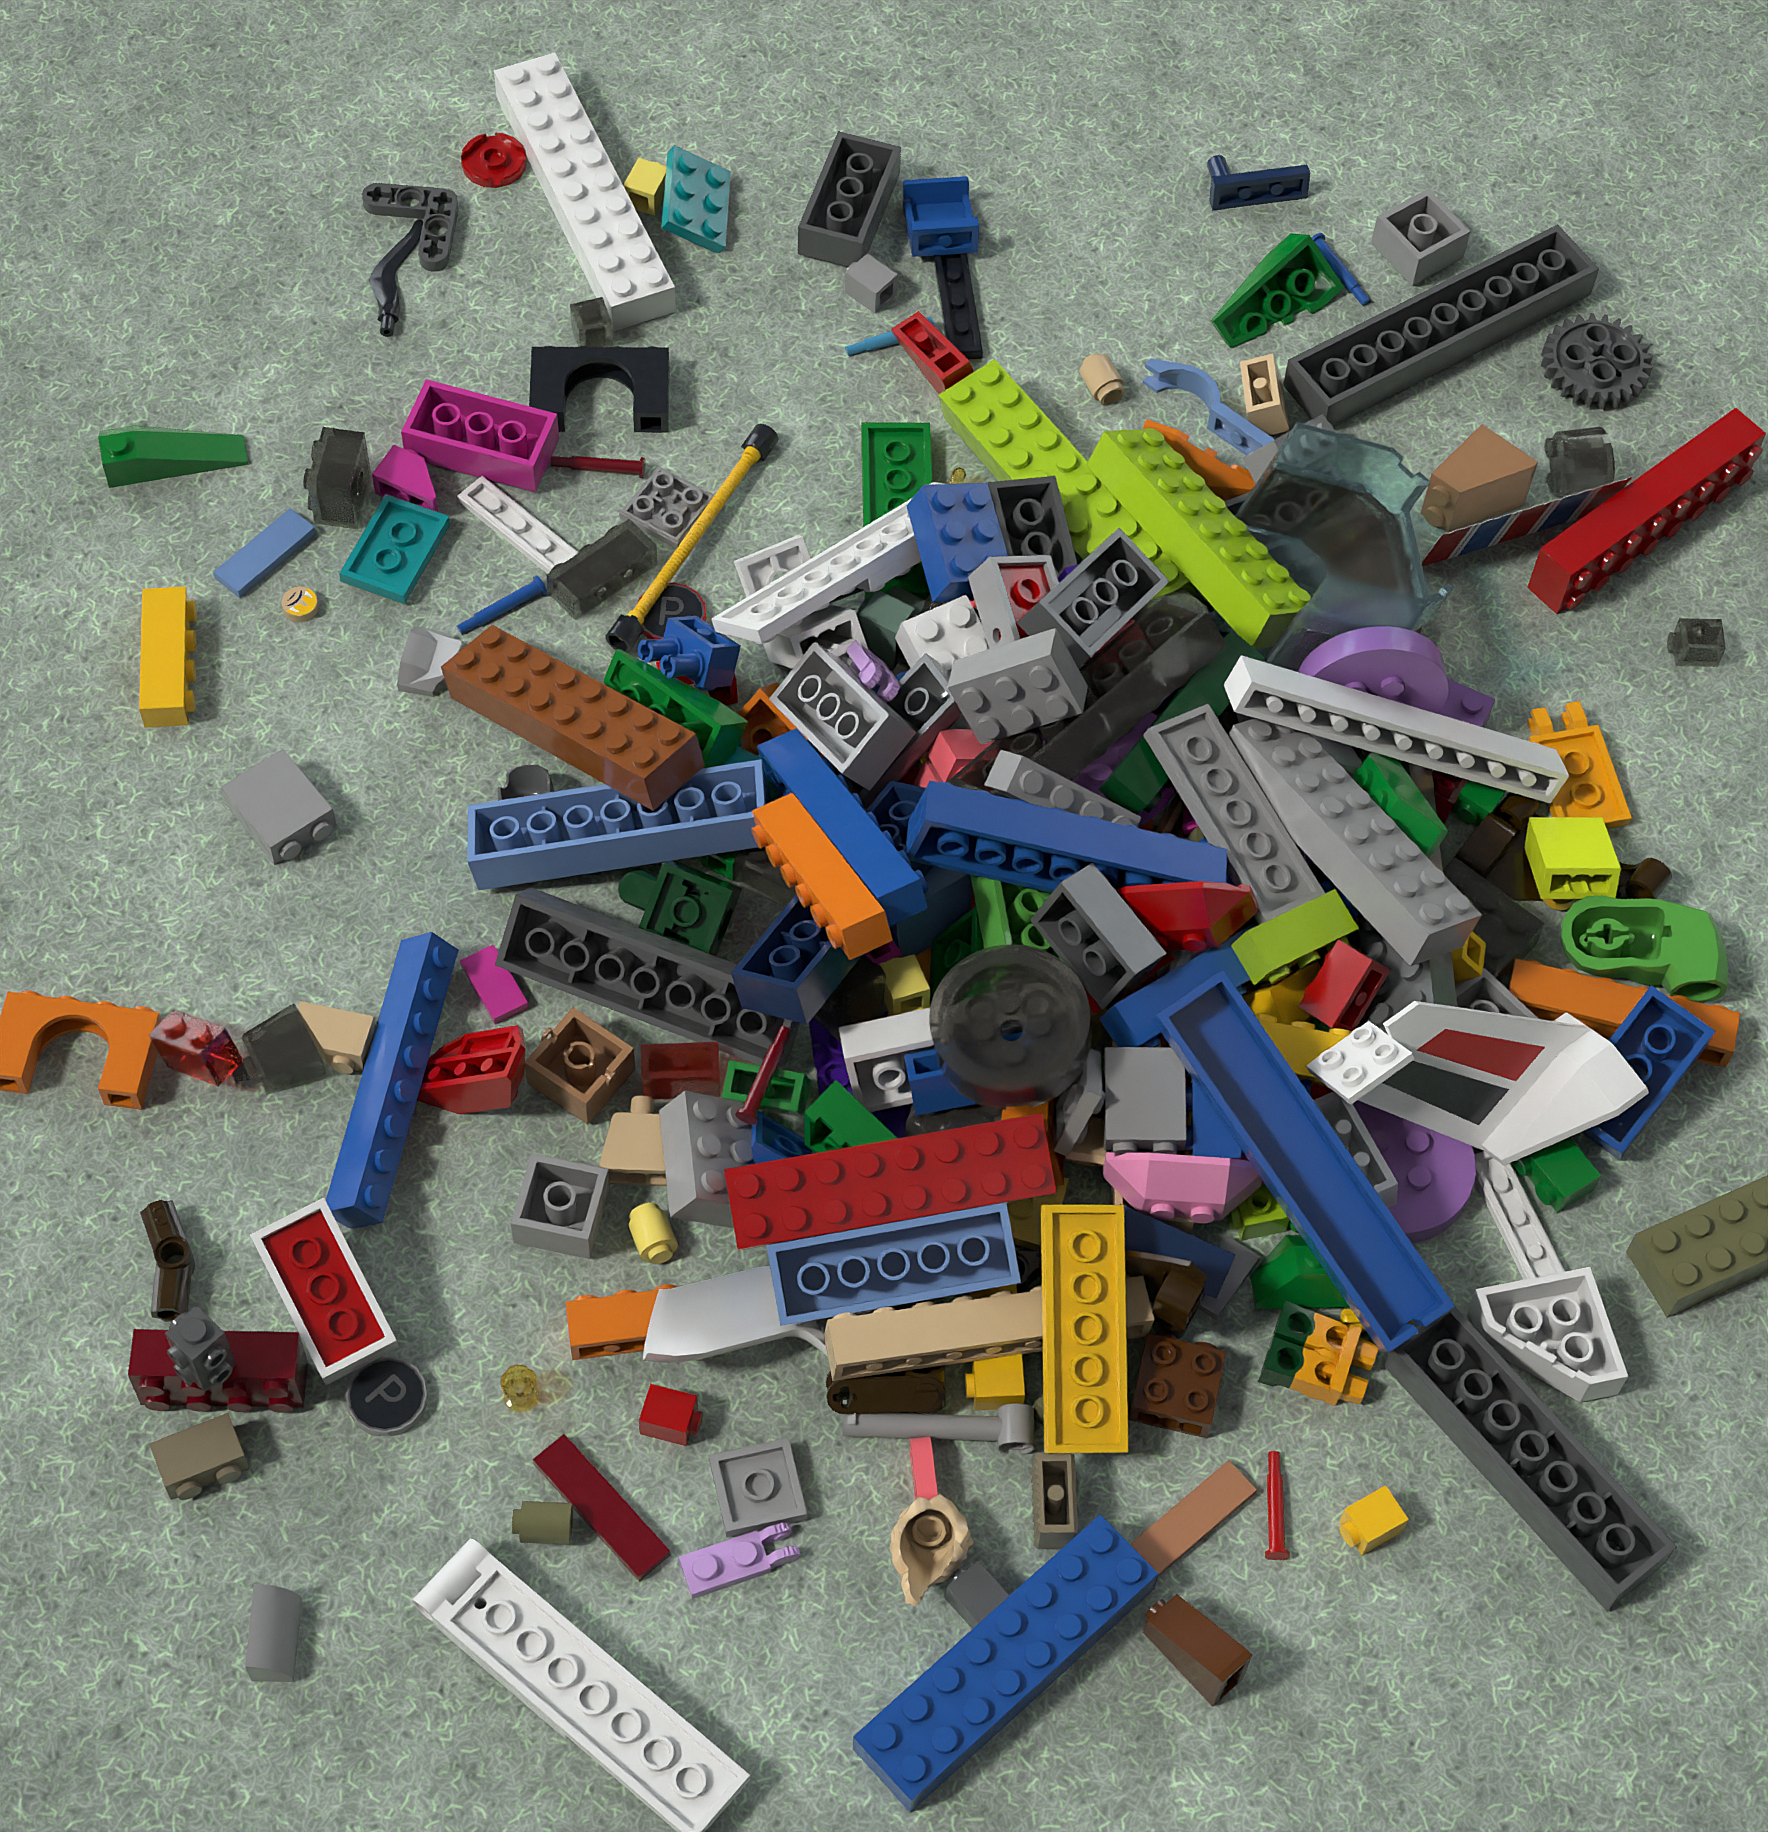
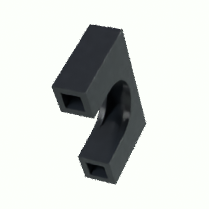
[529,346,670,433]

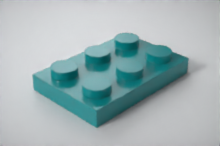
[661,145,731,253]
[339,494,450,604]

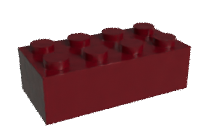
[128,1329,308,1413]

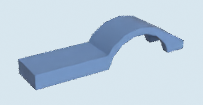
[1142,358,1274,455]

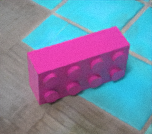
[401,379,559,492]

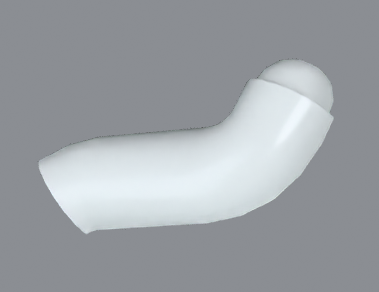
[643,1266,880,1363]

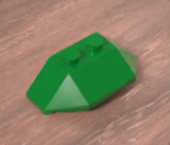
[1353,752,1449,859]
[1250,1234,1349,1309]

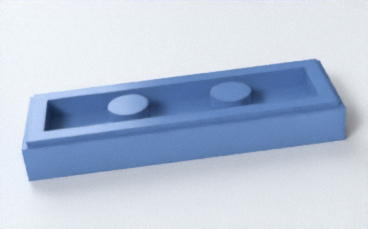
[213,508,316,598]

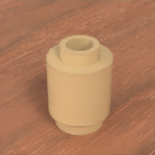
[1079,353,1125,405]

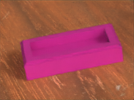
[460,944,529,1024]

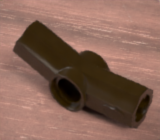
[140,1200,195,1322]

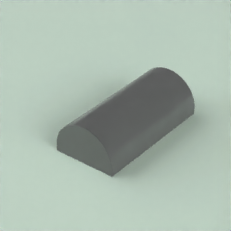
[830,653,963,809]

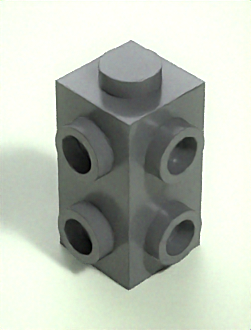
[165,1306,236,1392]

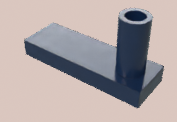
[1207,155,1311,211]

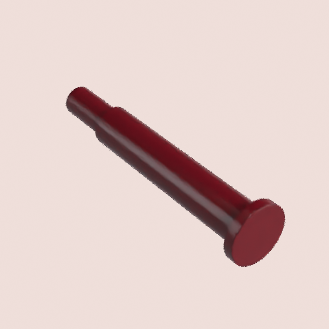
[551,456,646,478]
[735,1026,791,1125]

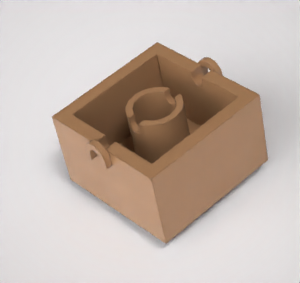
[525,1007,636,1125]

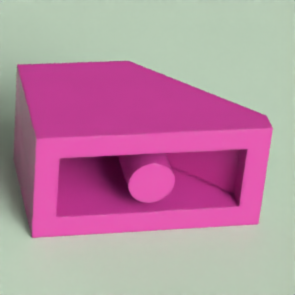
[372,444,438,512]

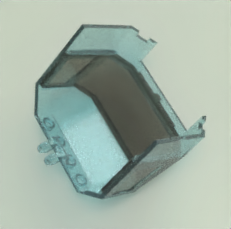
[1205,422,1455,672]

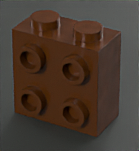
[1128,1333,1226,1439]

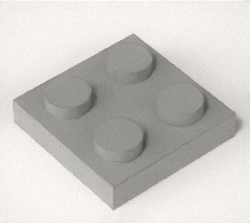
[1053,1047,1105,1157]
[709,1438,807,1537]

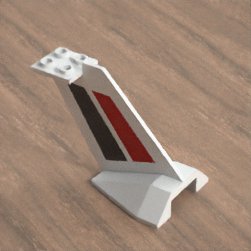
[1306,1001,1649,1166]

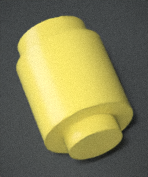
[628,1203,678,1264]

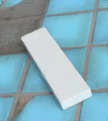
[457,476,581,581]
[1474,1151,1565,1280]

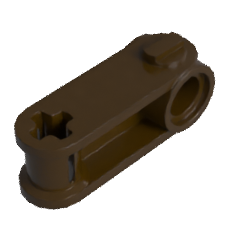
[826,1365,946,1414]

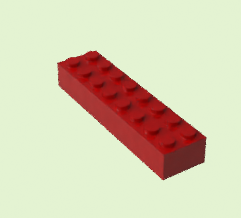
[1527,408,1766,614]
[724,1113,1057,1251]

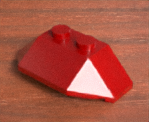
[1116,881,1258,952]
[417,1025,526,1114]

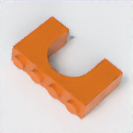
[0,990,165,1110]

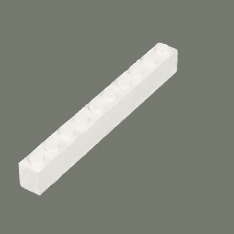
[1224,655,1569,803]

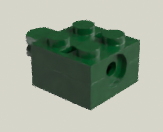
[618,860,743,956]

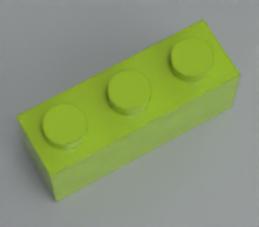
[1231,889,1359,985]

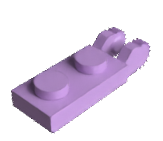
[846,640,900,702]
[679,1522,801,1599]

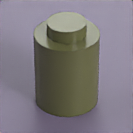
[512,1501,573,1545]

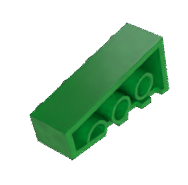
[804,1080,898,1153]

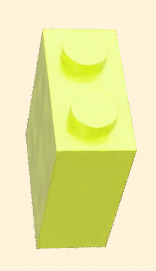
[1524,817,1621,899]

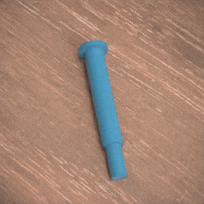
[845,316,935,356]

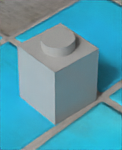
[844,253,898,314]

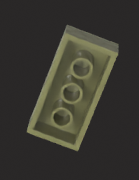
[1626,1175,1768,1318]

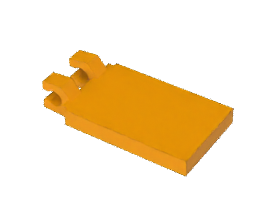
[1527,701,1632,829]

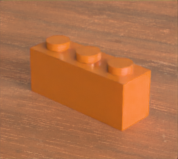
[565,1284,677,1361]

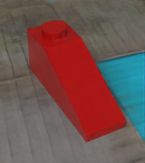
[891,311,974,394]

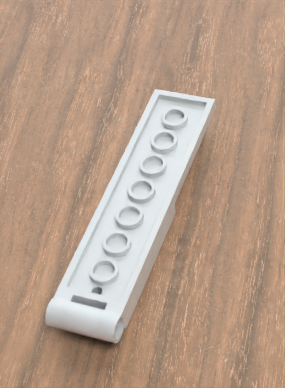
[712,482,943,644]
[412,1538,750,1832]

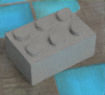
[947,628,1088,745]
[659,1091,755,1228]

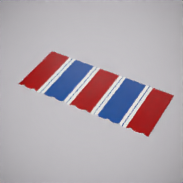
[1419,476,1633,568]

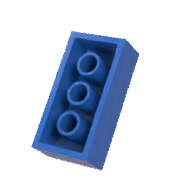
[1581,985,1715,1160]

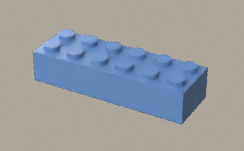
[766,1202,1021,1326]

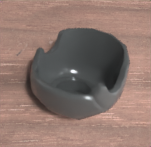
[498,765,554,801]

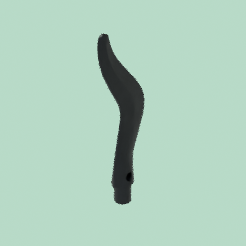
[369,219,423,337]

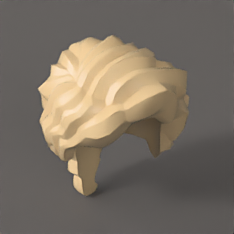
[890,1494,973,1607]

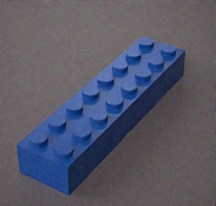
[905,780,1227,893]
[853,1514,1159,1813]

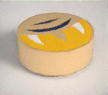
[281,586,319,622]

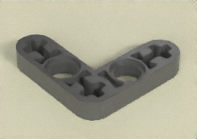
[362,183,459,272]

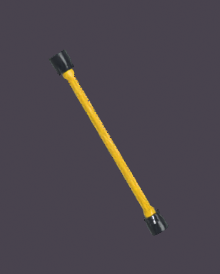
[605,423,779,653]

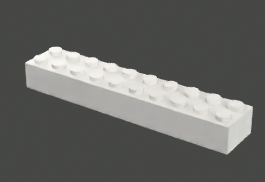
[494,53,676,331]

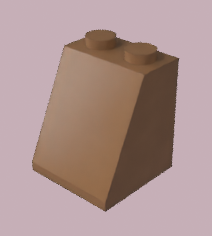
[1420,424,1538,533]

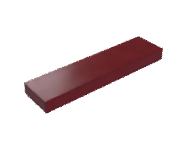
[532,1434,671,1582]

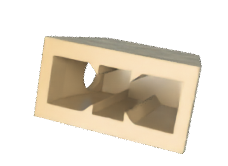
[599,1096,667,1186]

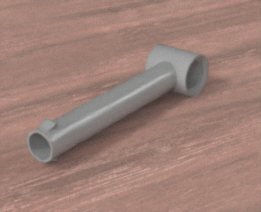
[843,1403,1034,1454]

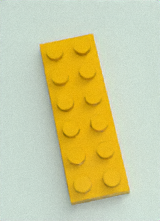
[1041,1205,1128,1453]

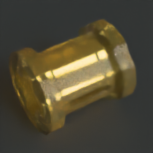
[500,1364,539,1412]

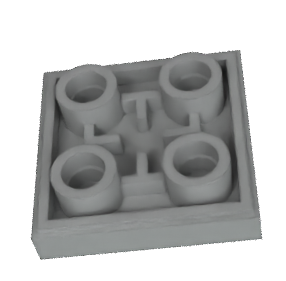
[619,466,714,549]

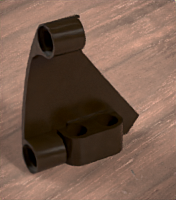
[1443,792,1672,901]
[1015,1250,1208,1339]

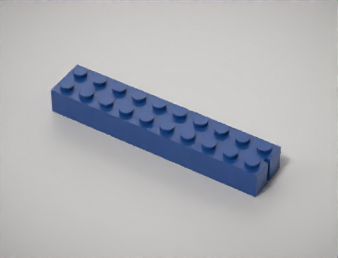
[1151,970,1455,1353]

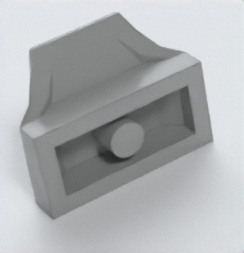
[397,626,462,697]

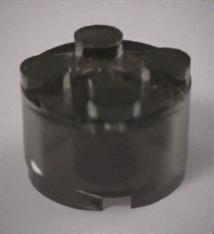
[1544,426,1615,499]

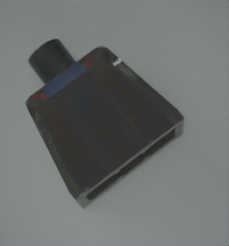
[227,1004,327,1095]

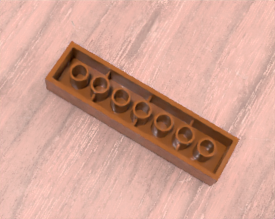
[441,625,705,811]

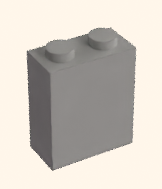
[221,749,337,865]
[1103,1047,1186,1155]

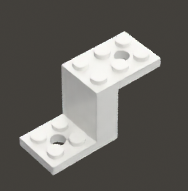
[734,535,868,675]

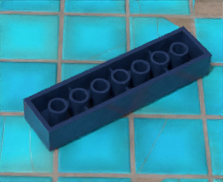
[731,781,933,1024]

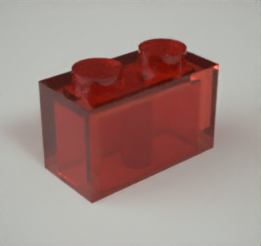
[148,1009,244,1087]
[641,1042,720,1099]

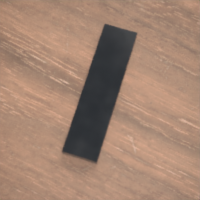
[933,253,983,360]

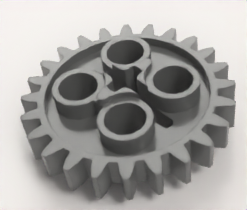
[1541,313,1653,409]

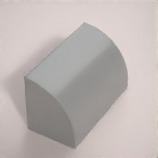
[245,1584,302,1682]

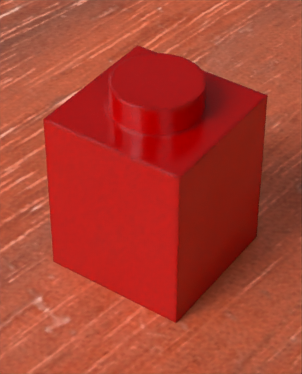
[638,1383,703,1446]

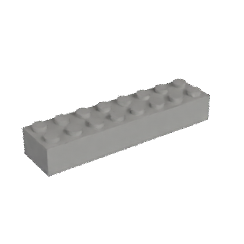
[1228,718,1482,967]

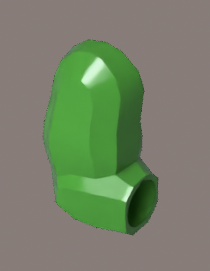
[1561,895,1728,1002]

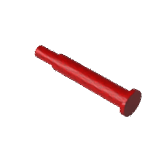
[1265,1451,1290,1560]

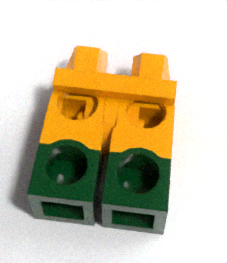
[1258,1301,1378,1406]

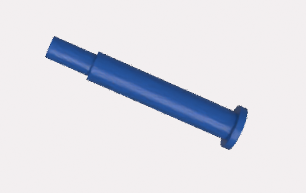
[1312,233,1371,306]
[456,575,547,635]

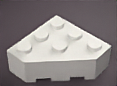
[1467,1267,1628,1402]

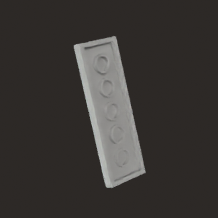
[1143,704,1325,925]

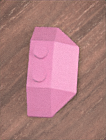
[1102,1152,1262,1223]

